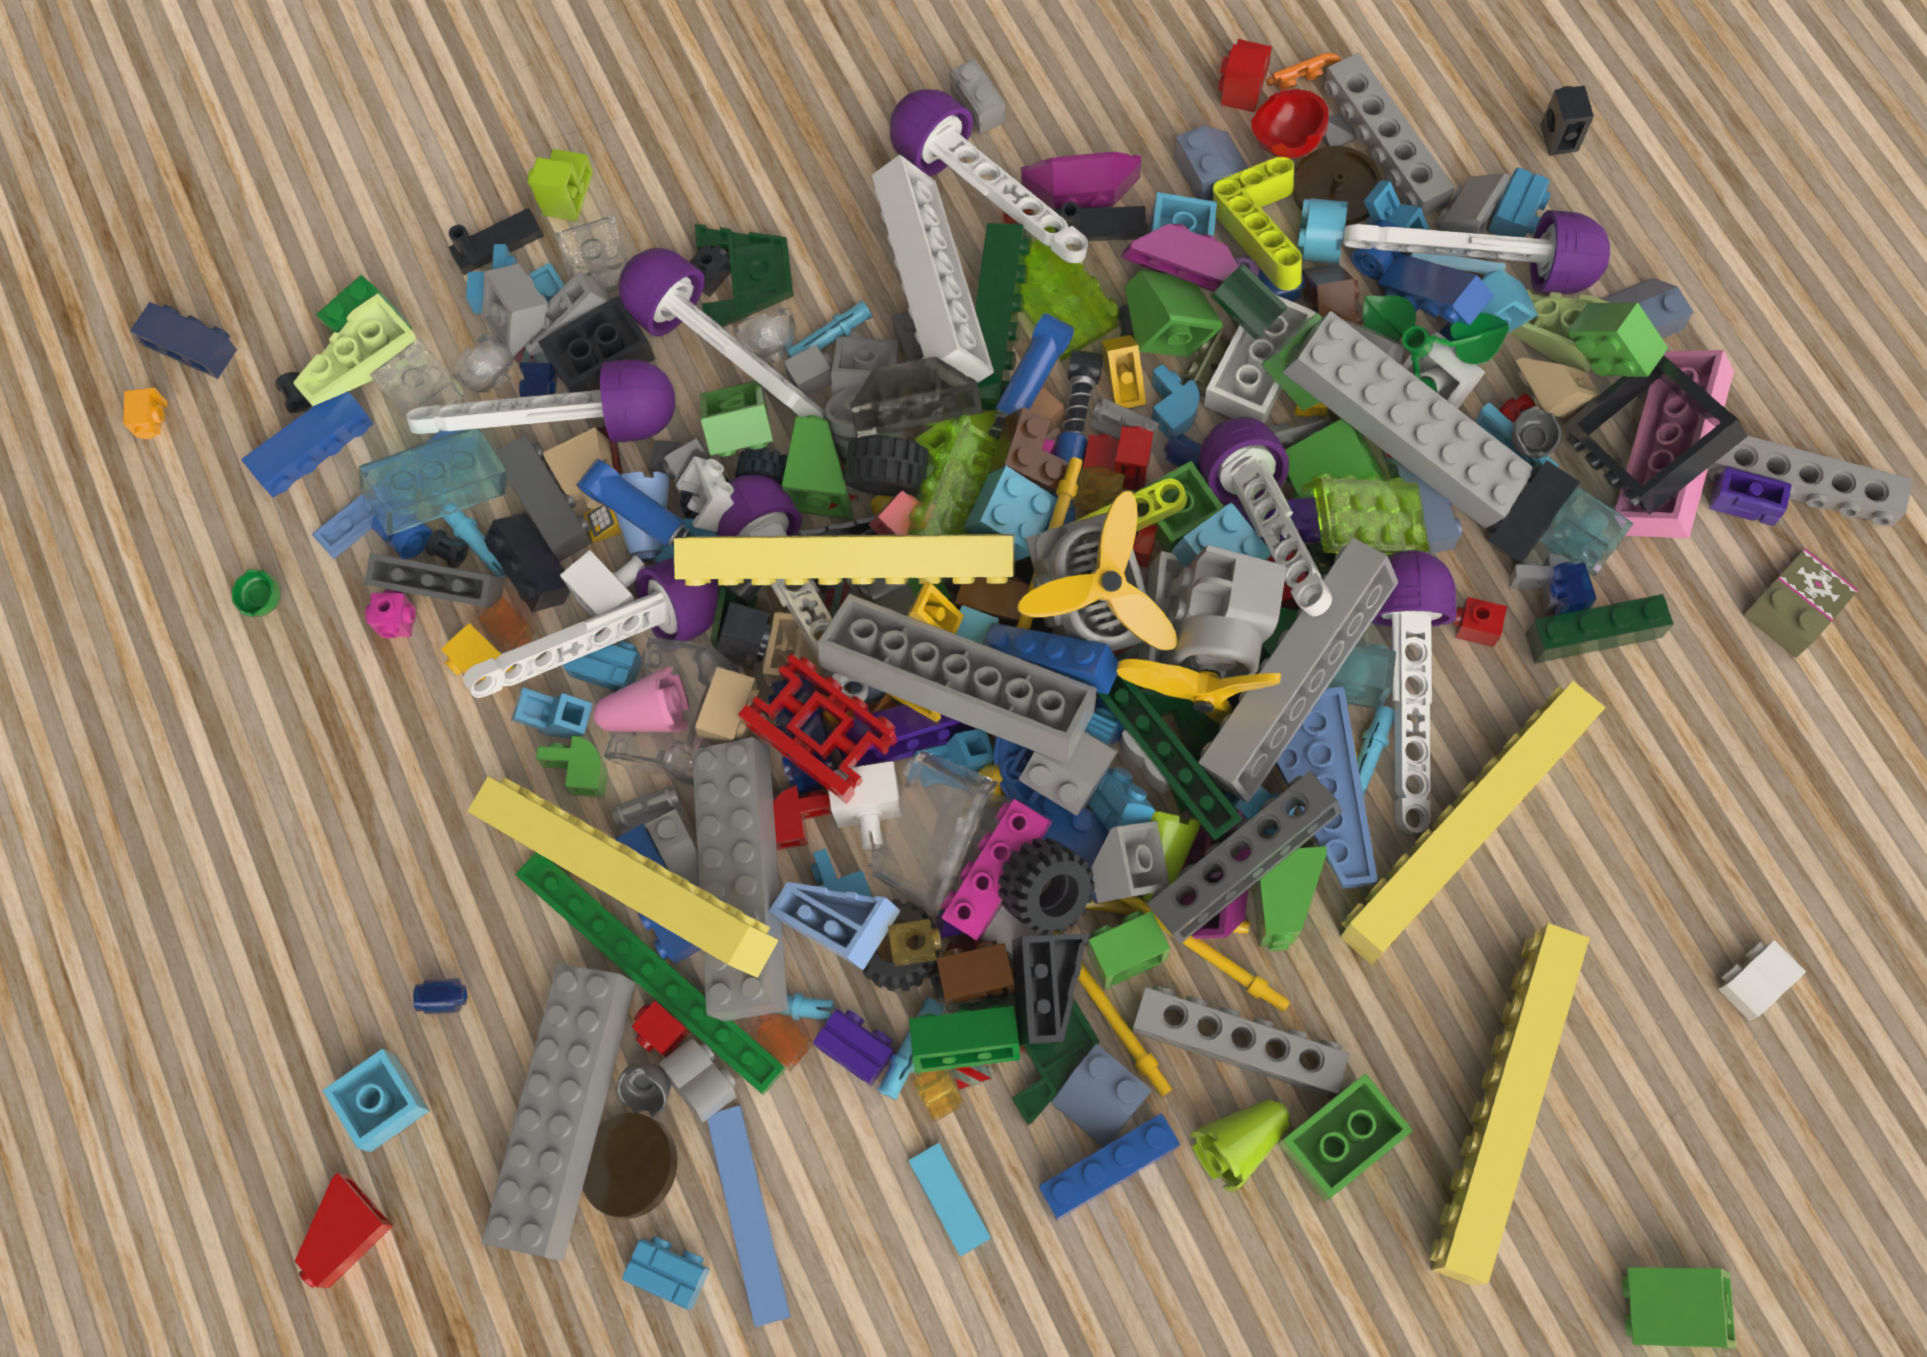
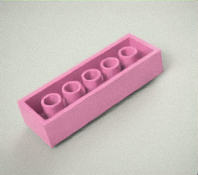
[1613,350,1734,538]

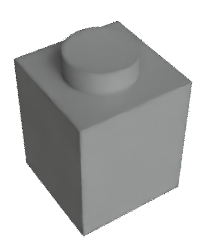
[783,345,833,397]

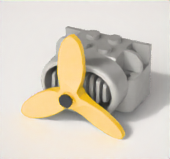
[1017,491,1177,652]
[1116,545,1287,725]

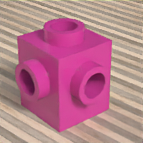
[365,589,416,638]

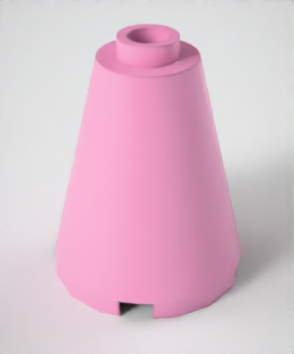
[593,667,689,733]

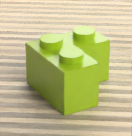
[528,149,593,221]

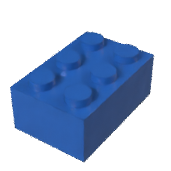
[1032,794,1109,904]

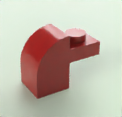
[773,786,832,850]

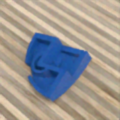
[994,737,1040,808]

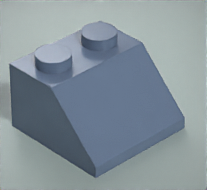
[1174,126,1248,200]
[1602,278,1694,339]
[1051,1044,1152,1147]

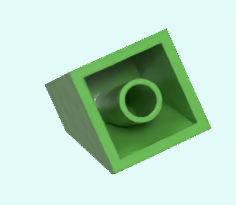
[1125,270,1223,358]
[782,415,854,520]
[1285,418,1389,499]
[1252,846,1327,952]
[1622,1267,1737,1349]

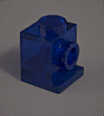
[519,362,558,397]
[1550,561,1597,615]

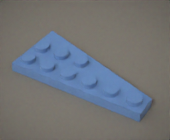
[1275,686,1378,889]

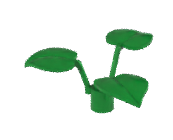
[1363,295,1510,393]

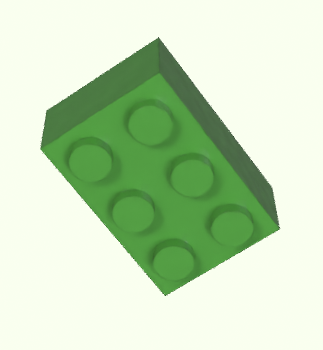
[700,380,773,457]
[1279,1073,1413,1202]

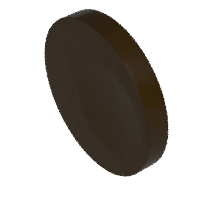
[1293,146,1382,227]
[582,1112,678,1219]

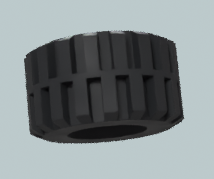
[844,436,929,497]
[998,838,1095,935]
[861,899,941,992]

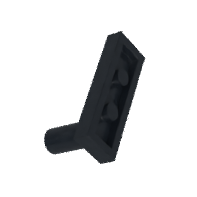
[1054,201,1146,241]
[448,208,544,276]

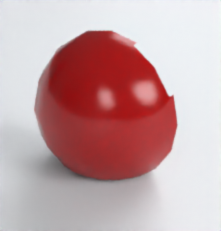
[1251,89,1329,159]

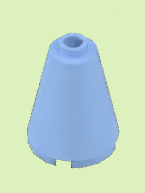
[614,472,670,562]

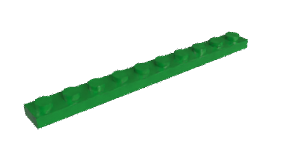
[515,852,786,1096]

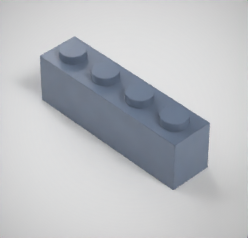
[1382,450,1462,554]

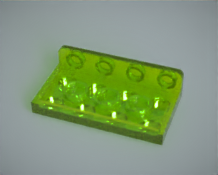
[1021,226,1119,362]
[907,414,998,535]
[1302,474,1430,554]

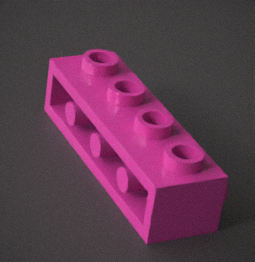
[942,799,1053,940]

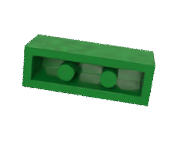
[909,1005,1020,1073]

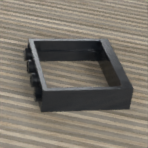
[1563,355,1747,515]

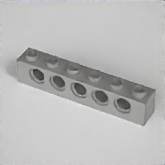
[1324,52,1455,216]
[1706,436,1913,526]
[1132,985,1349,1098]

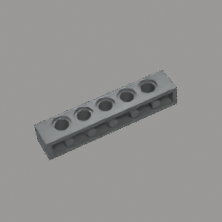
[1147,771,1342,944]

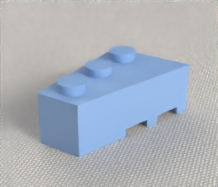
[769,882,900,970]

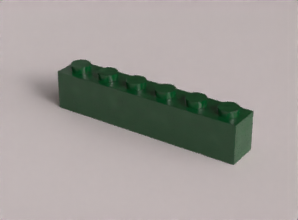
[963,223,1032,410]
[1096,674,1243,843]

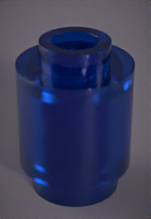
[1164,433,1202,475]
[413,978,468,1015]

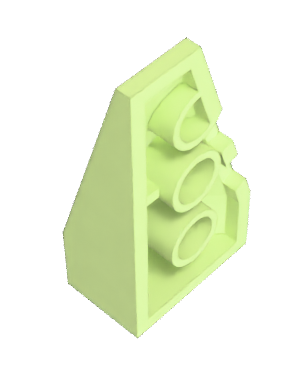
[1510,290,1610,372]
[293,294,423,406]

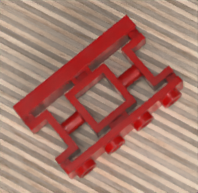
[738,653,898,804]

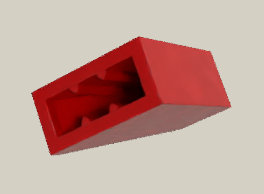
[294,1173,393,1289]

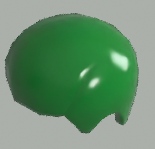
[231,569,281,617]

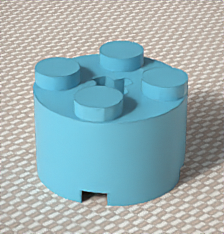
[1297,198,1348,264]

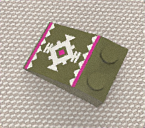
[1743,548,1859,658]

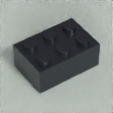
[538,296,655,393]

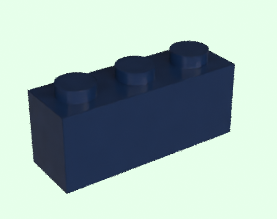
[130,302,237,379]

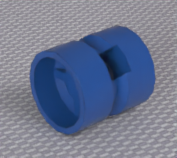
[1351,220,1402,280]
[371,500,433,560]

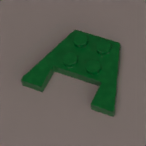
[695,224,794,328]
[1139,689,1237,812]
[958,994,1100,1126]

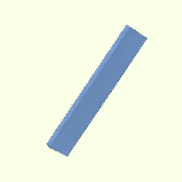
[312,429,480,559]
[707,1105,791,1327]

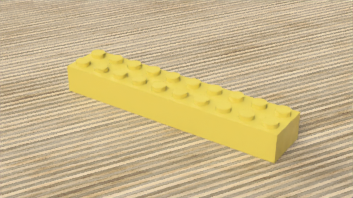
[674,534,1015,586]
[1340,681,1606,965]
[467,776,778,978]
[1429,923,1590,1286]

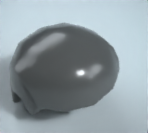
[1510,406,1561,459]
[617,1063,671,1117]

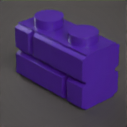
[1709,467,1792,526]
[813,1009,895,1087]

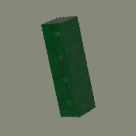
[1526,594,1674,663]

